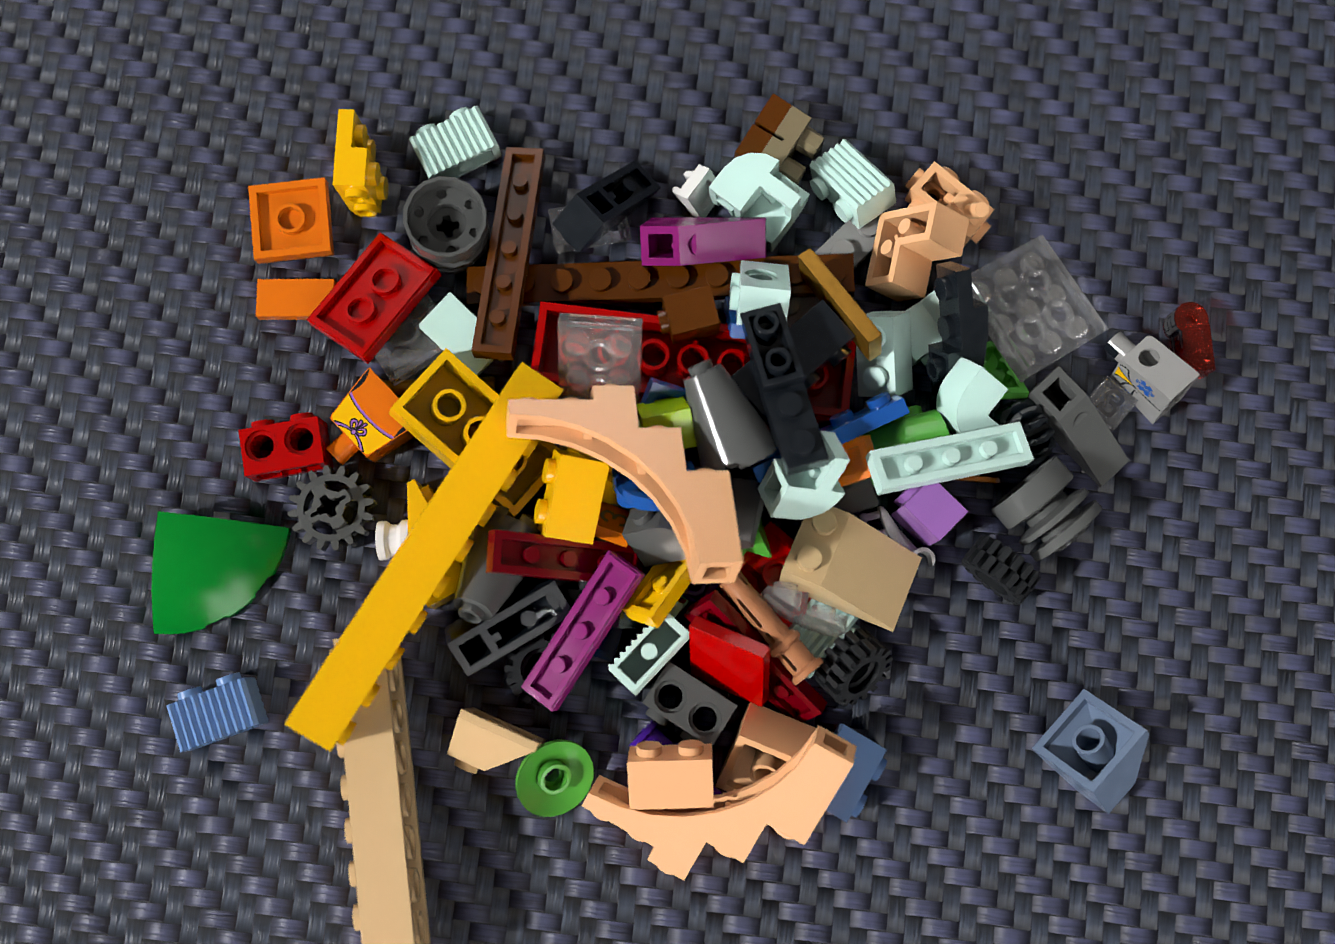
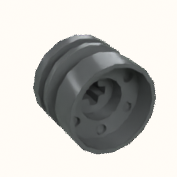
[403,176,490,274]
[991,455,1103,562]

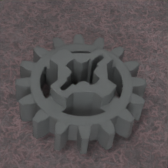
[288,465,378,552]

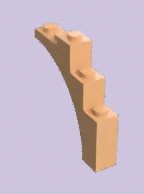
[506,384,743,584]
[582,725,856,880]

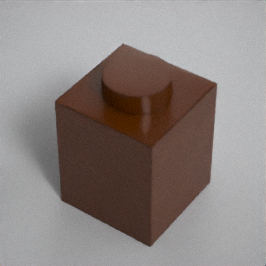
[657,285,720,345]

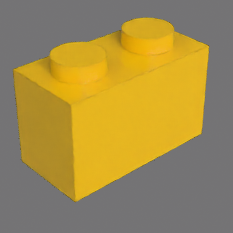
[534,449,609,545]

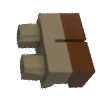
[734,93,825,185]

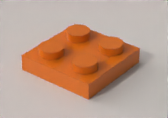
[248,177,334,264]

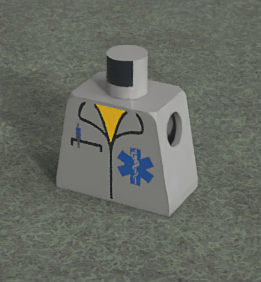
[1103,332,1200,424]

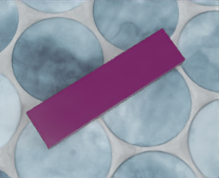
[521,550,645,712]

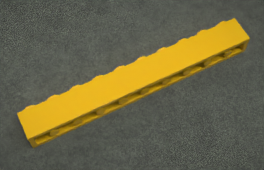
[284,362,563,752]

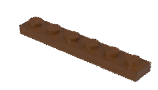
[471,147,546,360]

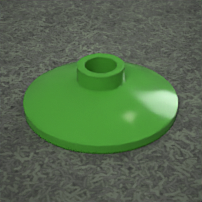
[515,739,594,817]

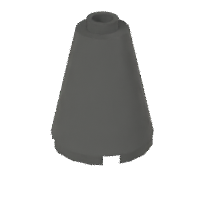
[683,359,778,471]
[454,506,543,624]

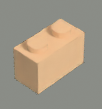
[627,739,714,810]

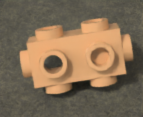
[905,161,995,247]

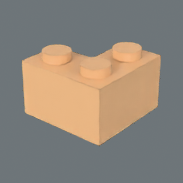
[865,201,969,302]

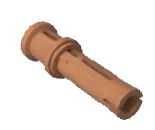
[719,571,824,685]

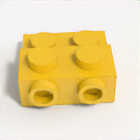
[332,109,388,217]

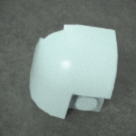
[709,153,810,252]

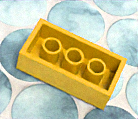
[389,348,560,517]

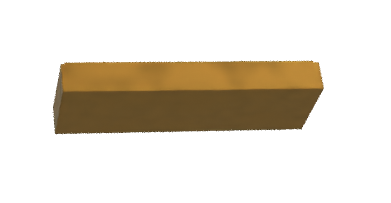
[798,248,882,362]

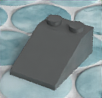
[622,477,764,567]

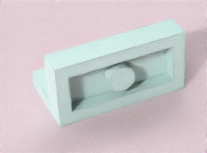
[419,292,504,376]

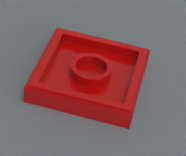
[689,616,770,707]

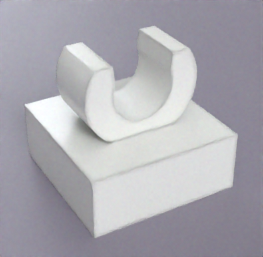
[672,164,716,217]

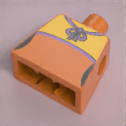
[326,367,414,465]

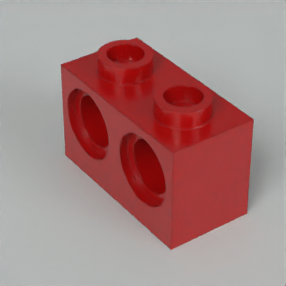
[238,412,334,482]

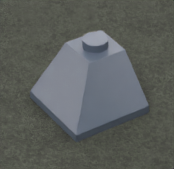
[1032,689,1149,814]

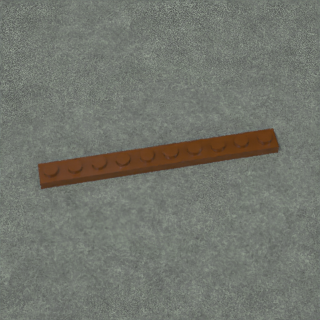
[467,253,855,308]

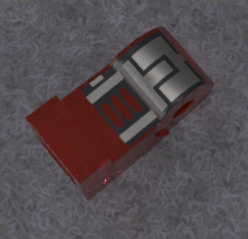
[1163,302,1216,379]

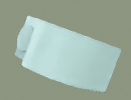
[936,357,1008,434]
[758,431,850,520]

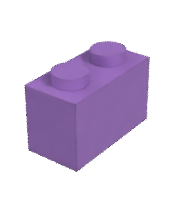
[891,483,968,547]

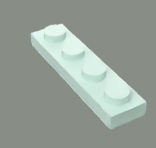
[865,422,1034,495]

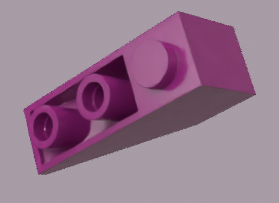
[640,217,767,266]

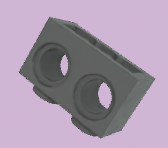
[642,661,737,746]

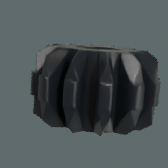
[992,398,1056,467]

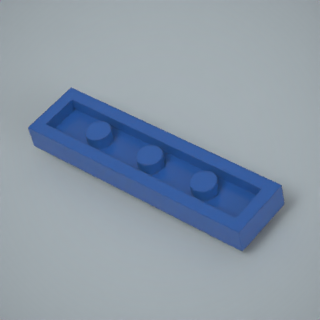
[750,392,910,483]

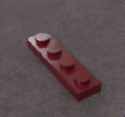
[486,529,643,586]
[684,590,827,723]

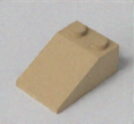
[778,507,922,632]

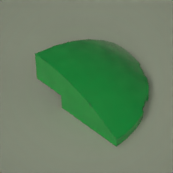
[151,511,291,635]

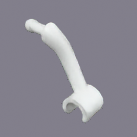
[859,506,936,570]

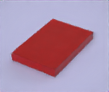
[306,232,441,364]

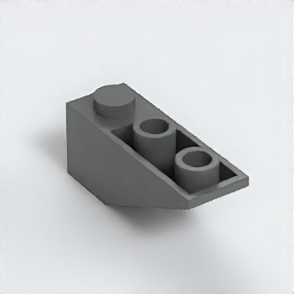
[1023,366,1130,487]

